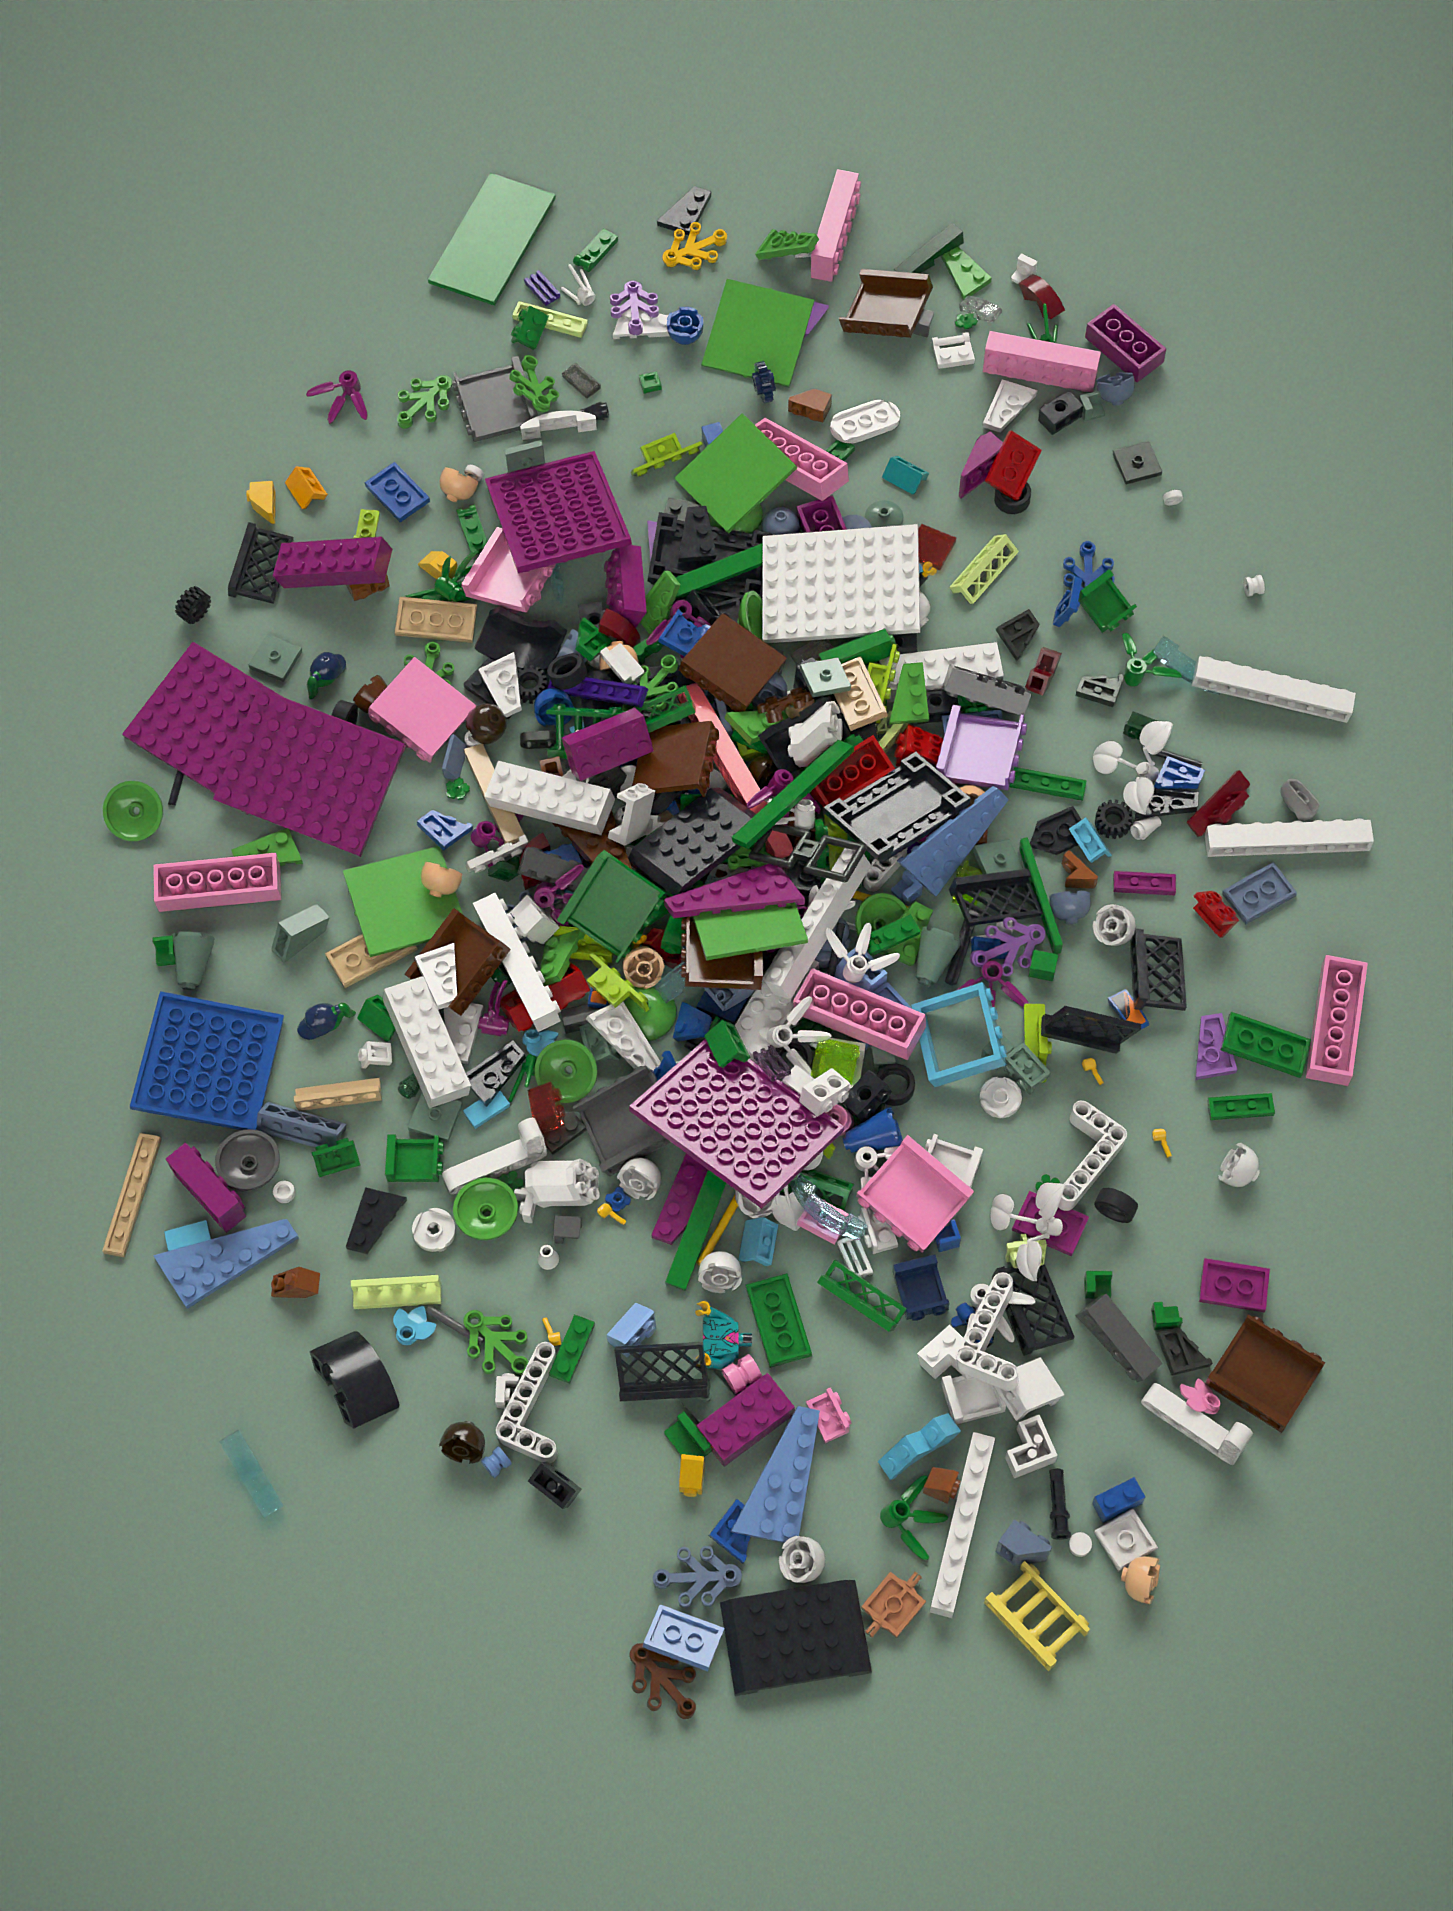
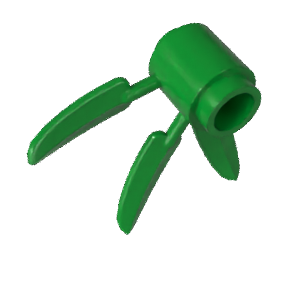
[434,551,478,602]
[1122,633,1182,687]
[880,1475,949,1560]

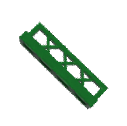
[627,685,696,733]
[780,1169,854,1211]
[817,1260,907,1332]

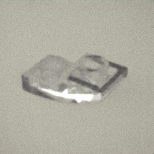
[959,295,1002,322]

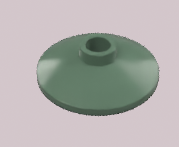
[865,500,903,528]

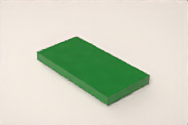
[1220,1012,1311,1078]
[745,1273,812,1368]

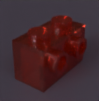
[527,1081,566,1134]

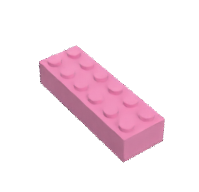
[811,169,861,282]
[983,331,1101,392]
[755,418,849,501]
[154,853,281,912]
[1306,955,1368,1086]
[793,968,926,1060]

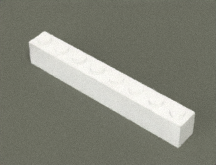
[1192,656,1356,723]
[1205,818,1374,857]
[764,848,871,1000]
[473,893,561,1032]
[930,1432,995,1618]

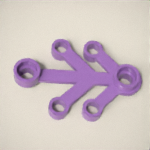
[610,281,659,335]
[970,917,1045,976]

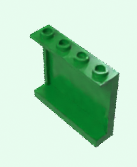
[557,850,665,963]

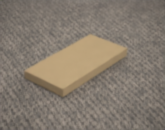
[395,597,478,643]
[834,656,888,731]
[325,934,418,988]

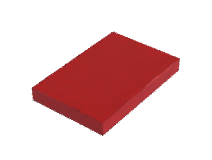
[985,430,1042,501]

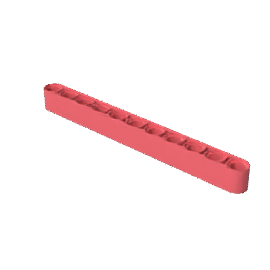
[677,683,793,859]

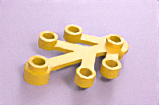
[662,222,727,270]

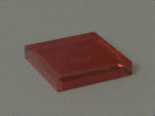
[918,524,957,570]

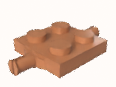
[861,1572,926,1638]

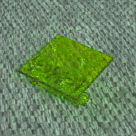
[810,1039,860,1085]

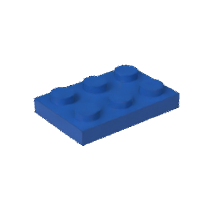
[364,462,430,523]

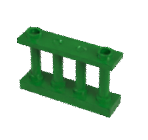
[546,704,626,759]

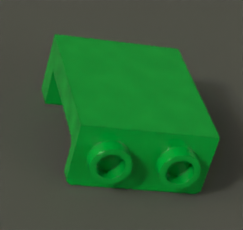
[1078,569,1137,633]
[385,1134,444,1182]

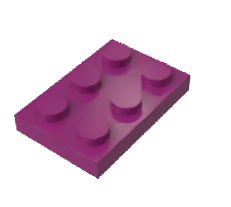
[1012,1191,1089,1257]
[1199,1258,1270,1313]

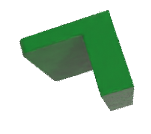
[357,995,395,1042]
[705,1020,751,1068]
[664,1411,712,1457]

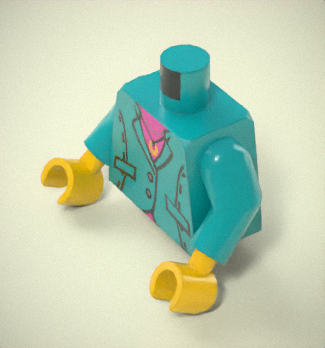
[695,1301,752,1369]

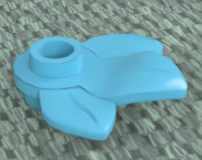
[522,1029,559,1056]
[393,1306,436,1345]

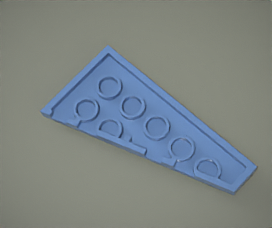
[897,786,1009,896]
[153,1219,299,1309]
[730,1406,820,1543]

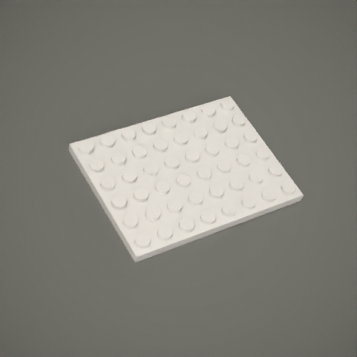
[762,524,920,643]

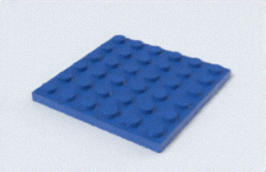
[130,991,284,1130]

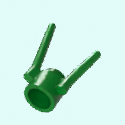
[1027,303,1058,343]
[508,1054,545,1102]

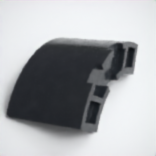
[475,606,568,671]
[758,696,853,773]
[309,1331,400,1429]

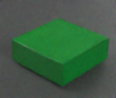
[639,371,662,394]

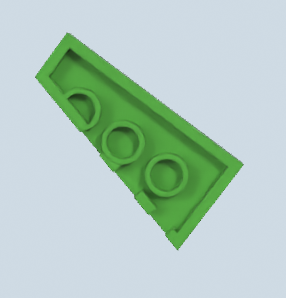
[755,229,819,260]

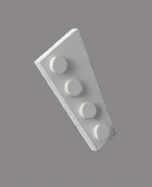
[586,1002,661,1071]

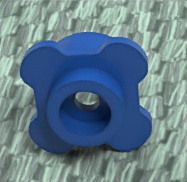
[605,1187,631,1212]

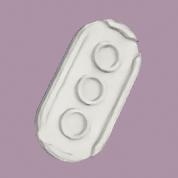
[830,400,900,443]

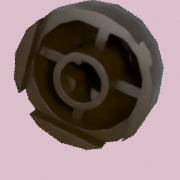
[466,703,507,744]
[748,755,778,790]
[439,1421,485,1464]

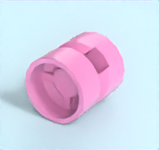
[825,1104,854,1136]
[722,1354,762,1394]

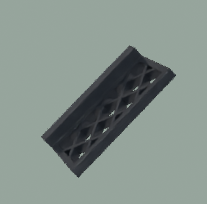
[228,522,293,604]
[948,869,1043,926]
[1130,929,1187,1011]
[1041,1006,1141,1054]
[992,1263,1075,1356]
[614,1342,710,1401]

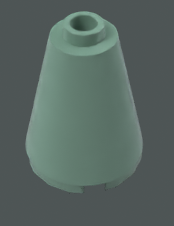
[916,927,962,987]
[173,932,215,990]

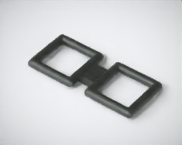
[749,825,867,883]

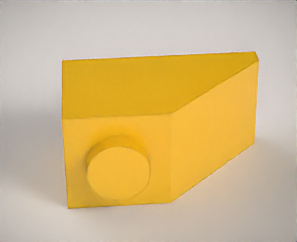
[246,481,276,524]
[418,551,458,580]
[679,1454,705,1497]

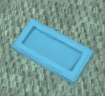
[463,1091,510,1129]
[164,1220,211,1251]

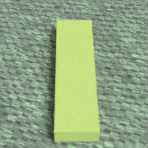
[512,301,588,338]

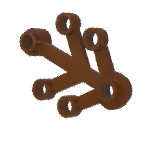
[757,688,813,723]
[629,1643,696,1719]

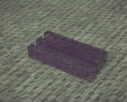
[753,1045,791,1082]

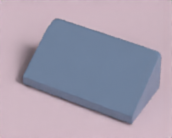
[442,734,467,780]

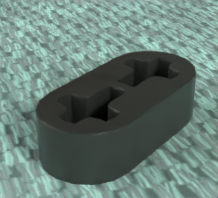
[520,731,556,749]

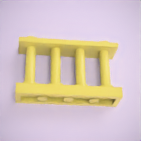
[984,1561,1090,1671]

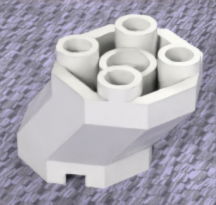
[788,701,842,767]
[525,1159,600,1208]

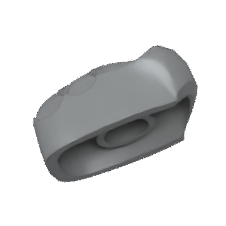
[1280,779,1320,821]

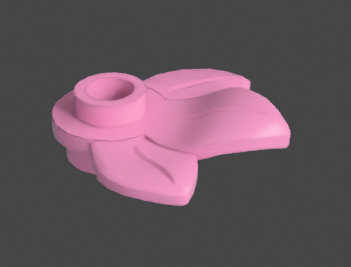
[1180,1378,1220,1415]

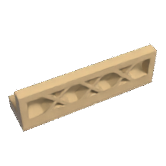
[294,1078,382,1111]

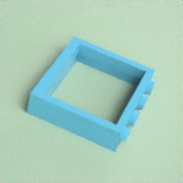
[911,982,1007,1087]

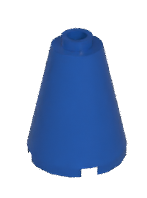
[843,1107,903,1153]

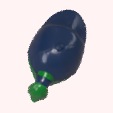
[307,652,346,700]
[297,1003,356,1040]

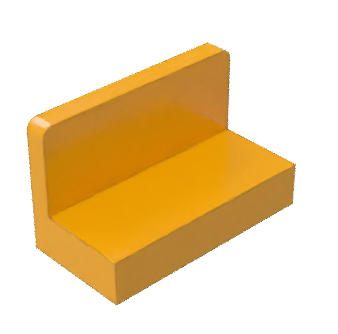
[285,466,328,509]

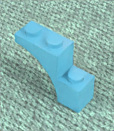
[878,1413,961,1480]

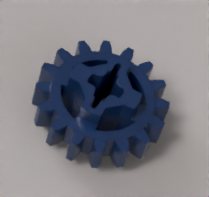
[752,361,776,403]

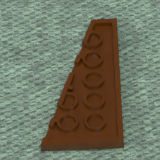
[552,810,632,869]

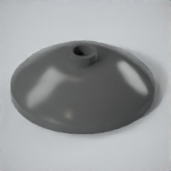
[215,1129,280,1191]

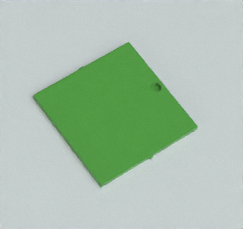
[701,279,815,387]
[675,413,798,534]
[343,846,463,957]
[692,883,808,960]

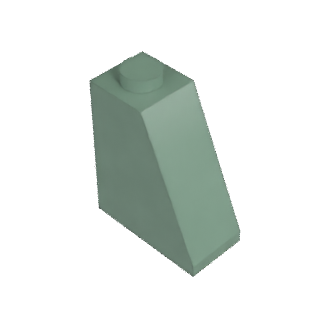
[271,904,330,963]

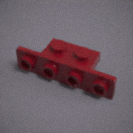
[1187,770,1250,837]

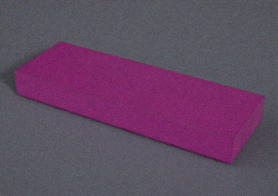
[1113,871,1176,896]

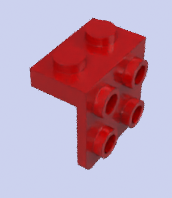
[894,724,943,767]
[1193,891,1239,938]

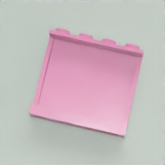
[462,527,556,613]
[368,657,476,763]
[856,1135,974,1253]

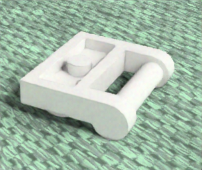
[931,332,975,369]

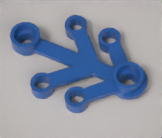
[1063,541,1115,591]

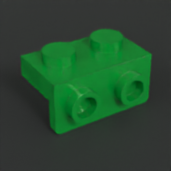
[511,306,549,350]
[311,1138,361,1178]

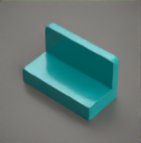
[882,456,929,494]

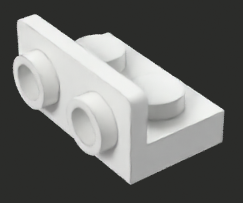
[858,1208,898,1254]

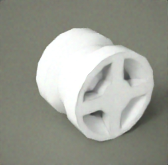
[1243,575,1265,597]

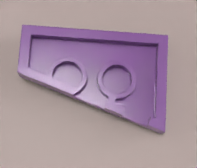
[1195,1013,1237,1080]

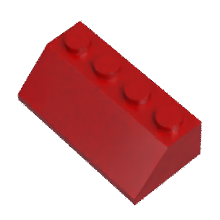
[810,735,895,807]
[500,961,591,1032]

